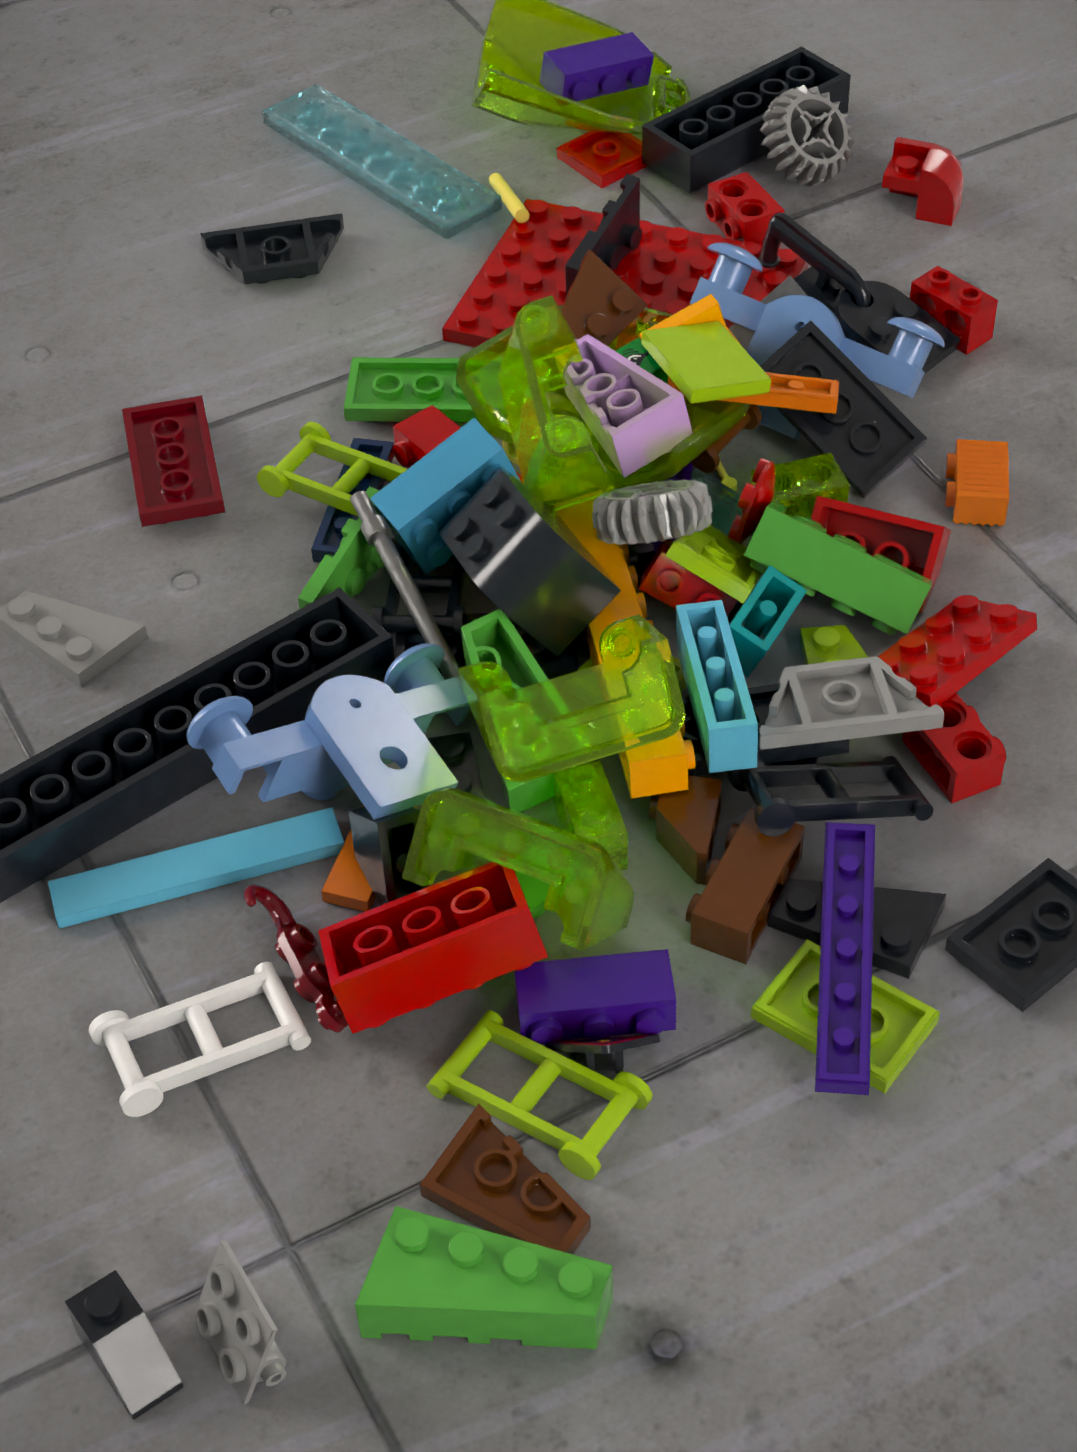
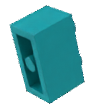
[729,565,807,677]

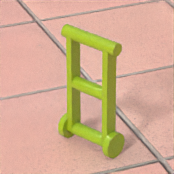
[257,422,407,517]
[426,1010,653,1180]

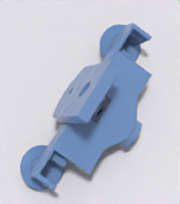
[690,243,945,440]
[187,643,474,820]

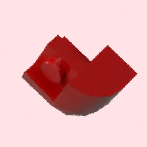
[882,137,964,226]

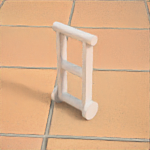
[89,962,311,1117]

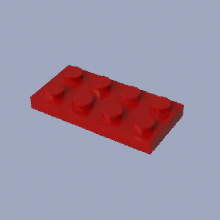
[877,595,1038,707]

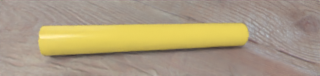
[489,173,530,223]

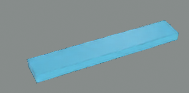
[48,807,344,929]

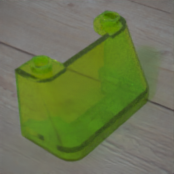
[498,295,616,511]
[457,614,685,783]
[402,788,634,951]

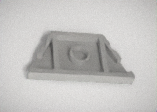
[759,656,944,750]

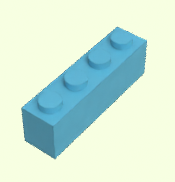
[676,600,758,773]

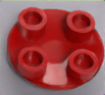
[728,458,776,544]

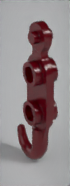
[244,884,348,1033]

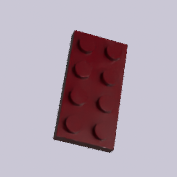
[122,395,225,527]

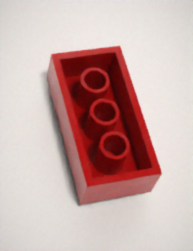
[318,855,548,1034]

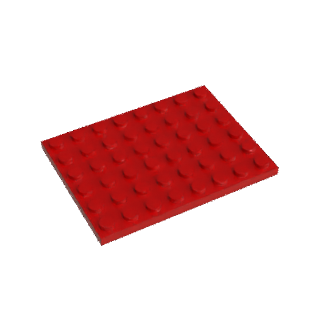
[442,199,809,402]

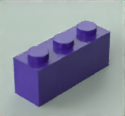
[539,32,654,105]
[514,949,676,1045]

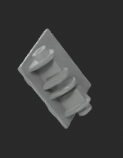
[194,1239,287,1404]

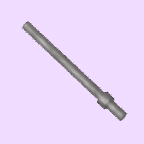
[350,491,479,714]

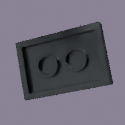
[945,858,1077,1012]

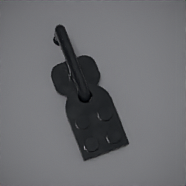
[758,212,961,373]

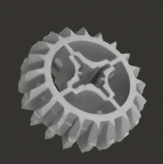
[759,85,856,186]
[592,479,713,545]

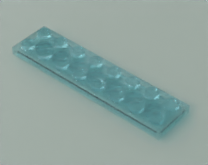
[262,84,502,240]

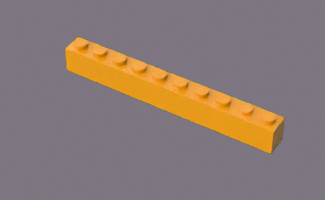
[547,473,695,799]

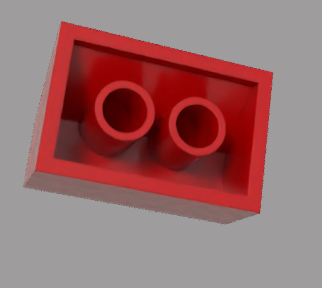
[811,495,951,613]

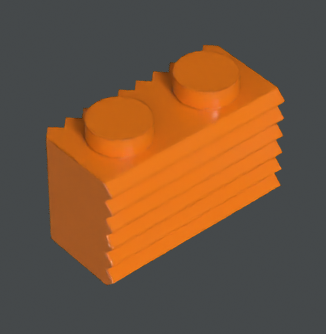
[945,439,1009,527]

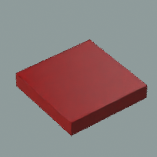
[557,121,647,188]

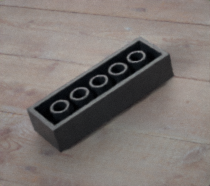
[642,46,851,193]

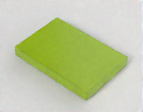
[641,321,771,404]
[665,525,762,603]
[751,940,940,1094]

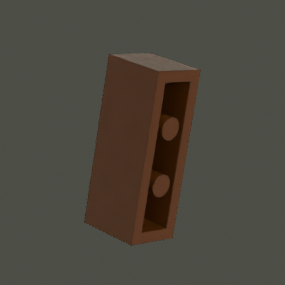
[686,807,805,964]

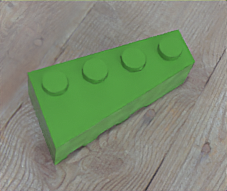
[744,500,932,636]
[461,609,594,818]
[355,1206,613,1349]

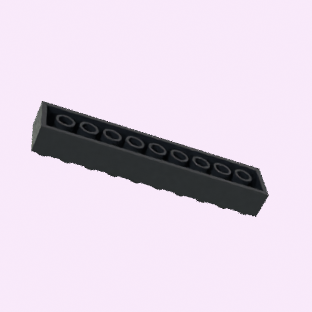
[0,587,395,903]

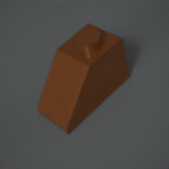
[649,775,722,885]

